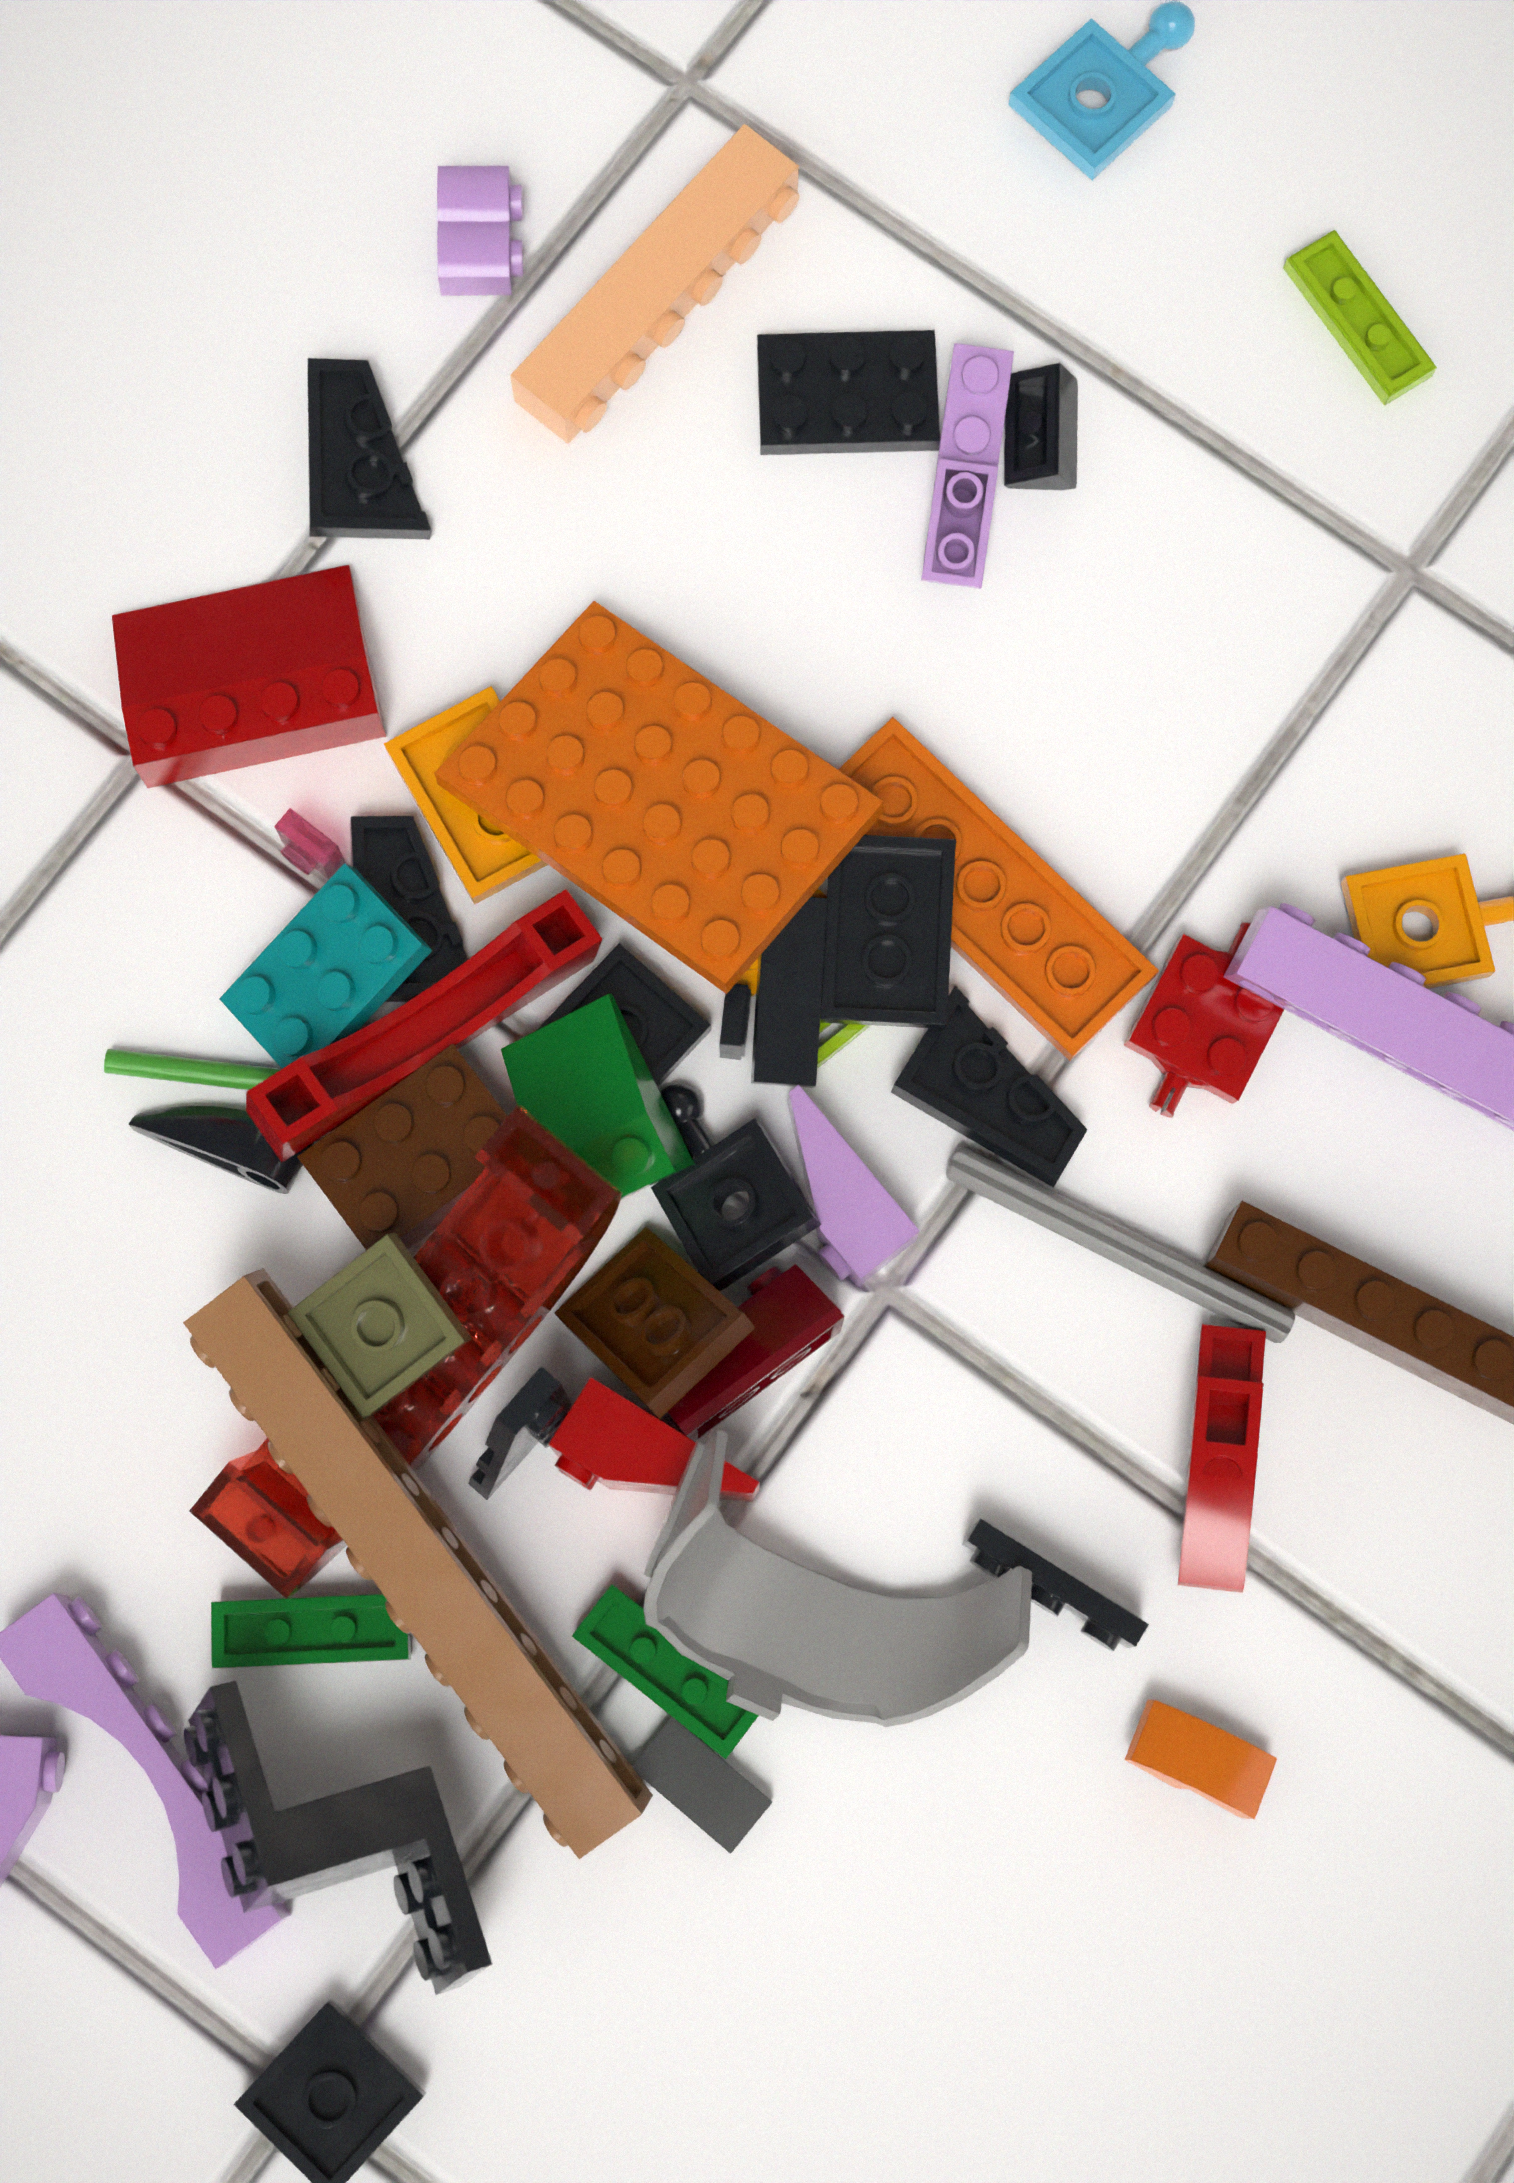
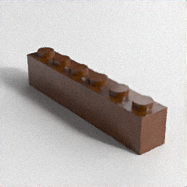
[1204,1201,1514,1425]

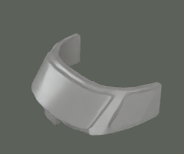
[644,1427,1032,1727]

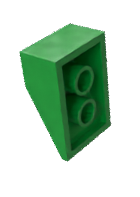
[500,993,694,1226]

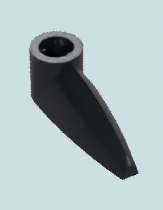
[128,1106,314,1194]

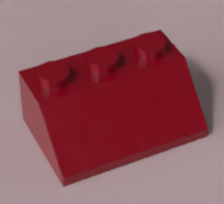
[665,1264,845,1442]

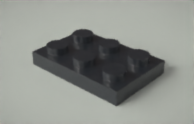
[757,330,940,455]
[821,835,956,1029]

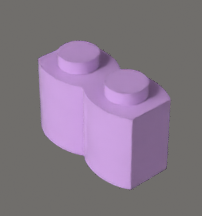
[437,166,523,296]

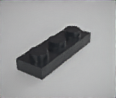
[962,1518,1149,1652]

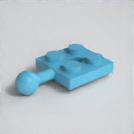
[1008,1,1195,180]

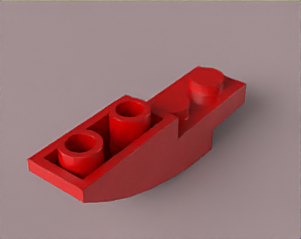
[1177,1324,1266,1593]

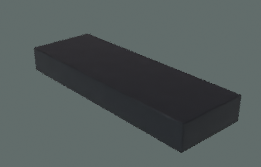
[751,897,828,1088]

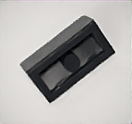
[1004,363,1078,490]

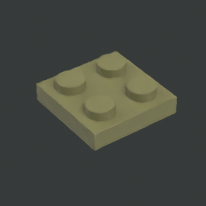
[287,1233,472,1419]

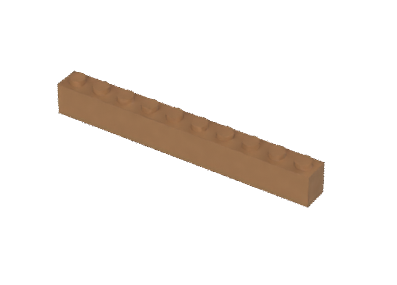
[183,1268,653,1859]

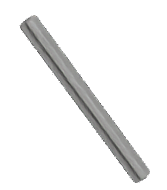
[946,1147,1296,1343]

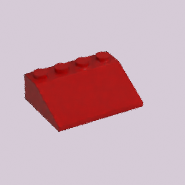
[112,565,387,788]

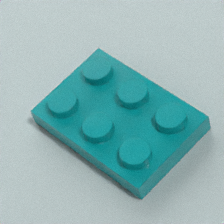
[219,863,432,1069]

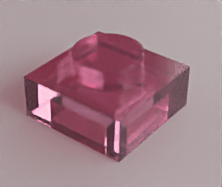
[274,808,346,880]

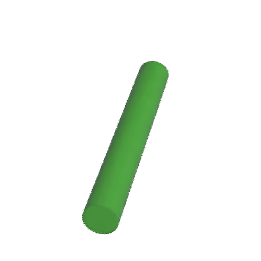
[104,1049,281,1090]

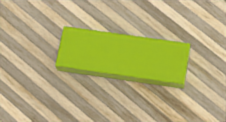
[1283,229,1437,406]

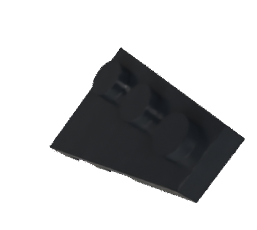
[891,985,1088,1188]

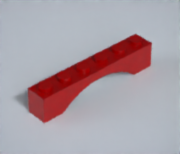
[246,889,603,1162]

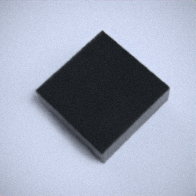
[719,984,751,1060]

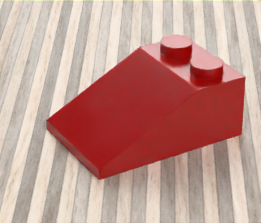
[548,1377,760,1502]

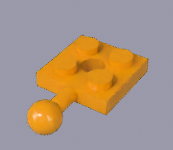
[1341,853,1514,989]

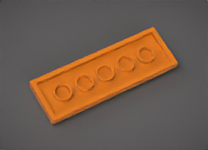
[838,717,1159,1061]

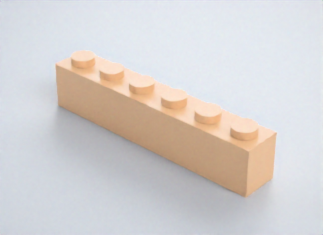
[510,123,800,444]

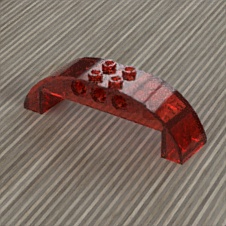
[189,1105,622,1599]

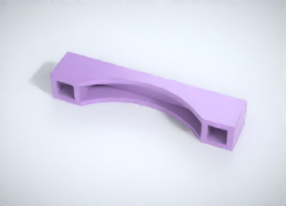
[0,1593,292,1969]

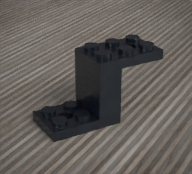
[184,1680,493,1995]

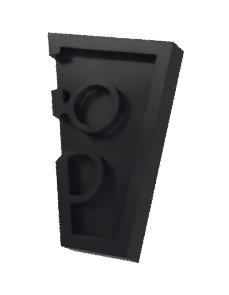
[307,358,432,540]
[349,816,468,1002]
[468,1366,572,1500]

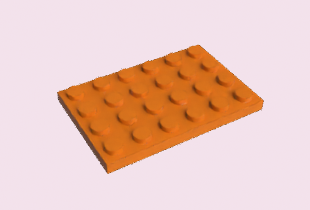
[434,601,884,994]

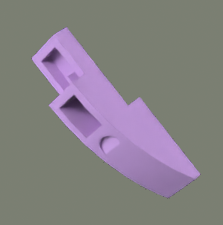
[921,343,1014,589]

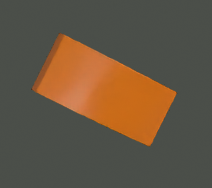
[1124,1699,1278,1819]

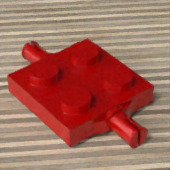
[1124,922,1284,1118]

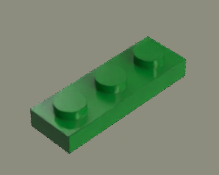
[572,1584,759,1759]
[211,1594,411,1669]

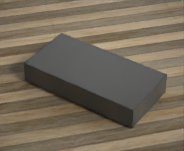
[632,1717,773,1854]

